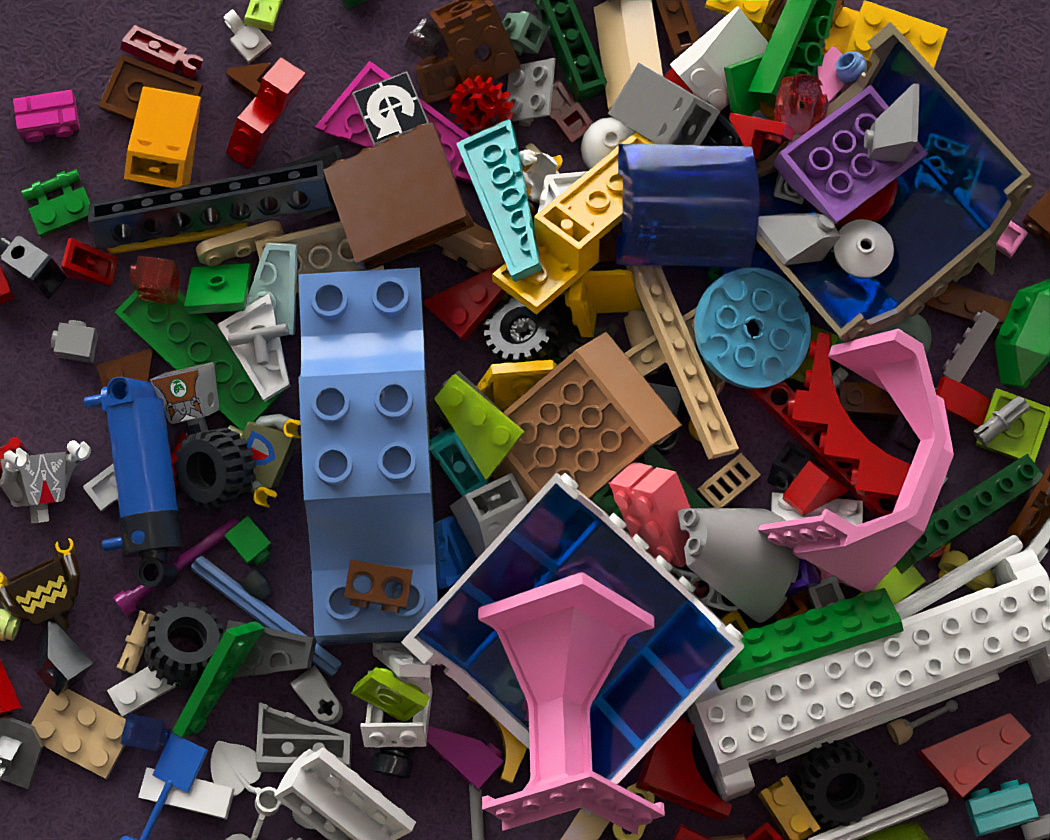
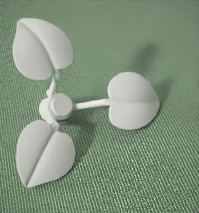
[211,741,315,840]

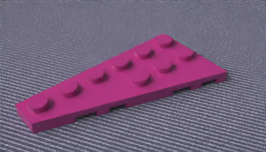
[315,61,473,184]

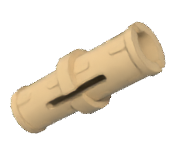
[116,611,155,675]

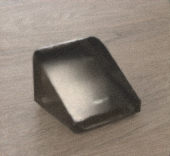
[405,19,444,59]

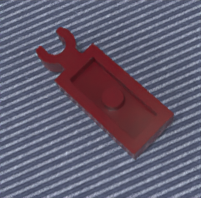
[120,25,203,78]

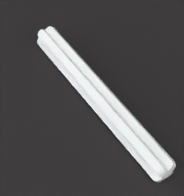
[894,535,1023,620]
[808,787,949,840]

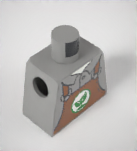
[150,362,220,435]

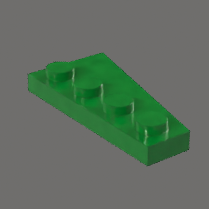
[172,621,265,738]

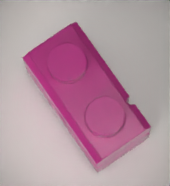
[13,90,80,142]

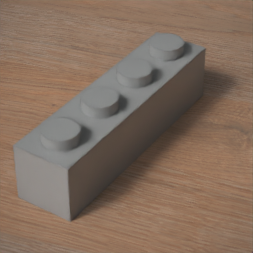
[942,310,999,383]

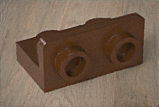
[414,52,463,103]

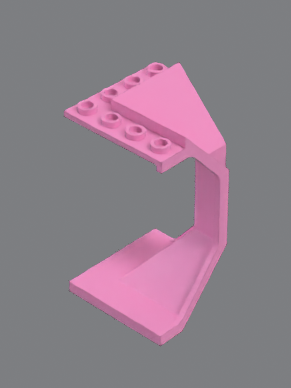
[758,329,954,593]
[478,572,665,835]

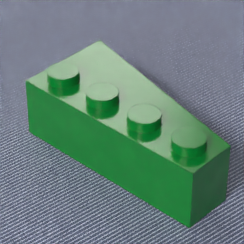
[748,0,836,121]

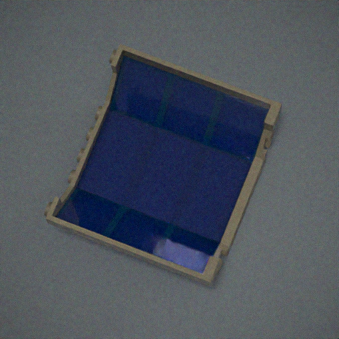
[706,22,1036,342]

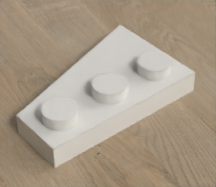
[218,293,290,402]

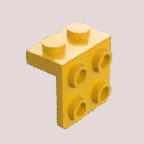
[565,269,643,337]

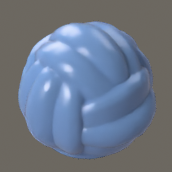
[836,51,867,84]

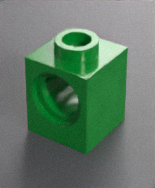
[224,516,273,567]

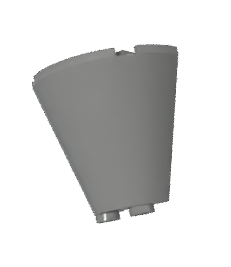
[678,508,800,623]

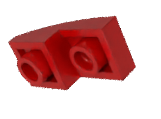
[936,376,991,428]

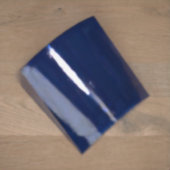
[616,144,759,272]

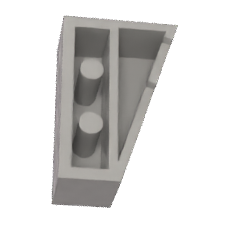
[256,702,352,772]

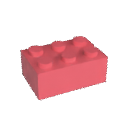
[609,462,690,567]

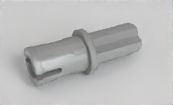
[973,396,1029,446]

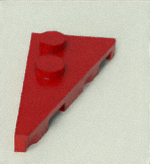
[423,263,506,340]

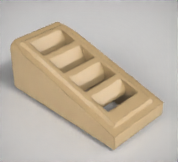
[696,453,761,508]

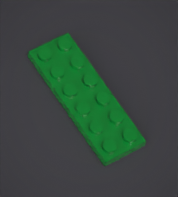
[114,270,286,431]
[707,588,904,689]

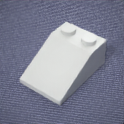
[670,6,768,111]

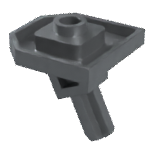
[0,715,44,789]

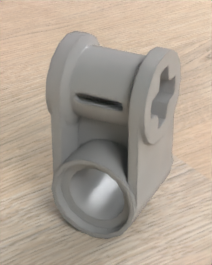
[290,665,343,725]

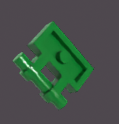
[21,169,90,238]

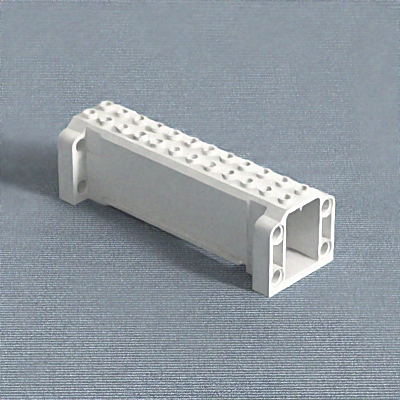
[681,549,1050,802]

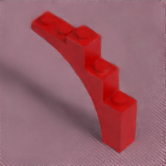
[788,332,911,500]

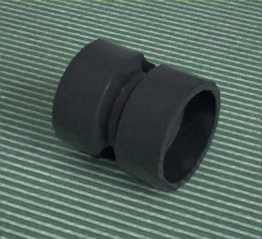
[371,747,417,779]

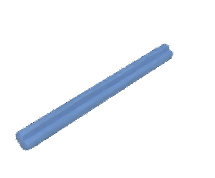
[191,556,342,676]

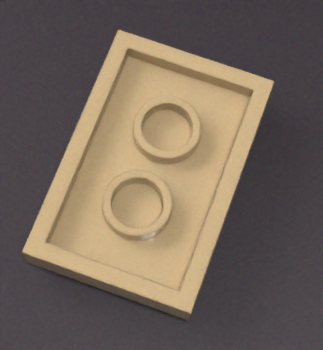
[31,689,136,779]

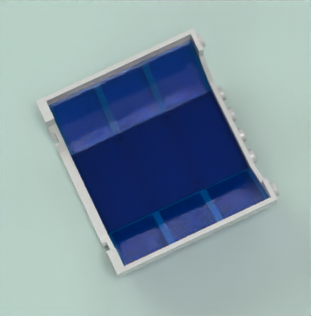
[401,473,744,815]

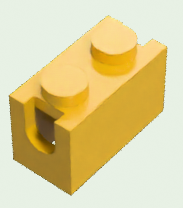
[758,775,820,840]

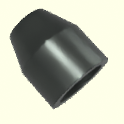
[240,568,273,601]

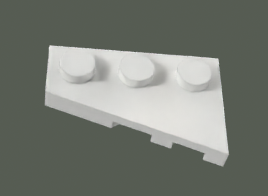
[373,642,432,682]

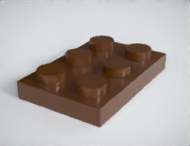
[98,54,203,122]

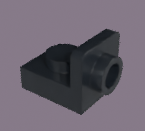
[767,441,815,491]

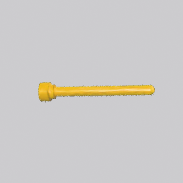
[107,222,248,254]

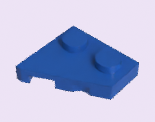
[434,514,482,589]

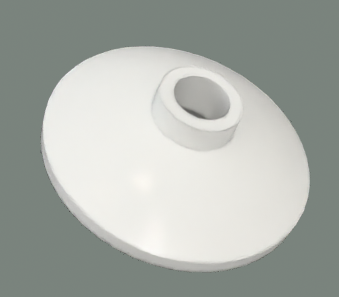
[833,219,894,278]

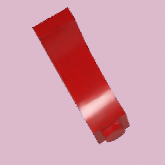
[636,714,732,822]

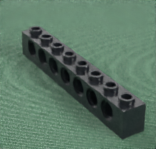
[88,161,331,249]

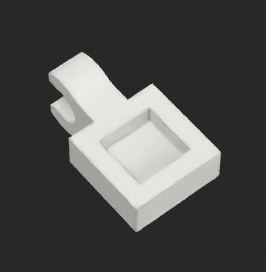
[223,9,271,64]

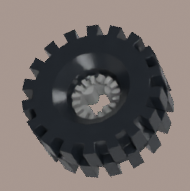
[484,295,565,363]

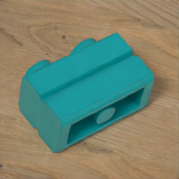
[430,426,489,497]
[965,779,1039,837]

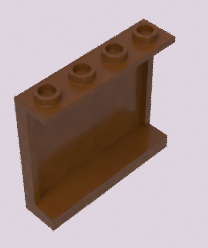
[323,122,474,271]

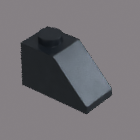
[37,619,93,696]

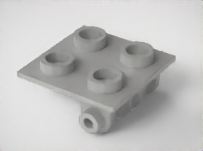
[507,58,556,127]

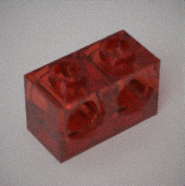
[130,256,181,304]

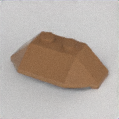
[435,222,505,273]

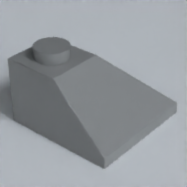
[864,84,919,162]
[750,213,842,265]

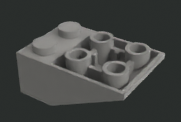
[608,62,720,163]
[450,473,538,587]

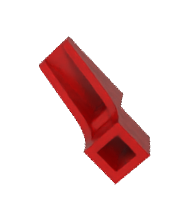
[226,58,306,169]

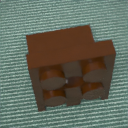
[429,0,521,83]

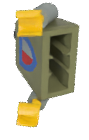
[228,414,301,508]

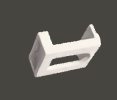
[360,670,432,748]

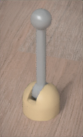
[887,700,958,746]

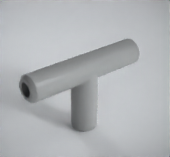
[228,323,289,365]

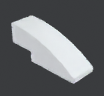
[138,768,235,820]

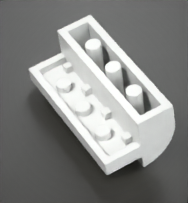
[274,748,416,840]

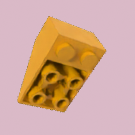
[124,86,201,188]

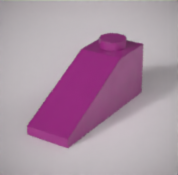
[426,726,504,792]

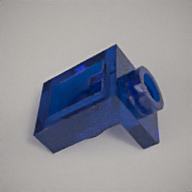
[121,714,170,753]

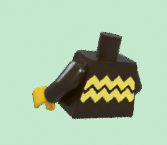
[0,538,81,630]

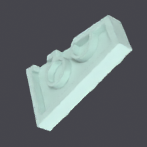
[246,243,298,335]

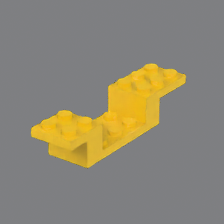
[705,0,948,86]
[492,132,699,315]

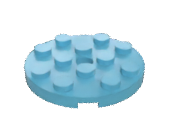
[694,268,811,389]

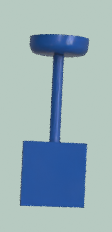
[120,733,208,840]

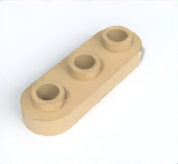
[196,221,284,266]

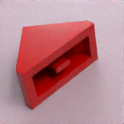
[61,238,119,286]
[782,461,848,516]

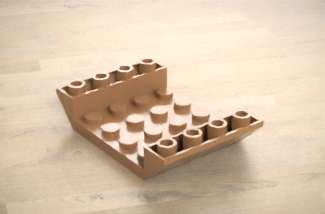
[491,332,683,539]

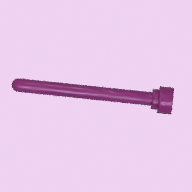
[113,518,239,617]

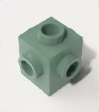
[502,11,549,55]

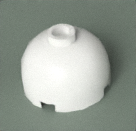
[581,117,635,170]

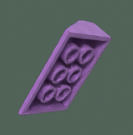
[773,85,928,224]

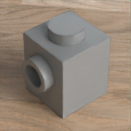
[51,320,99,363]

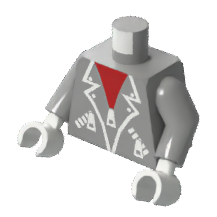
[0,441,91,523]

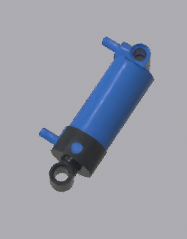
[83,377,184,588]

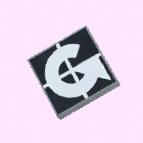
[352,71,429,147]

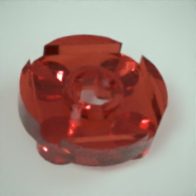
[773,74,828,135]

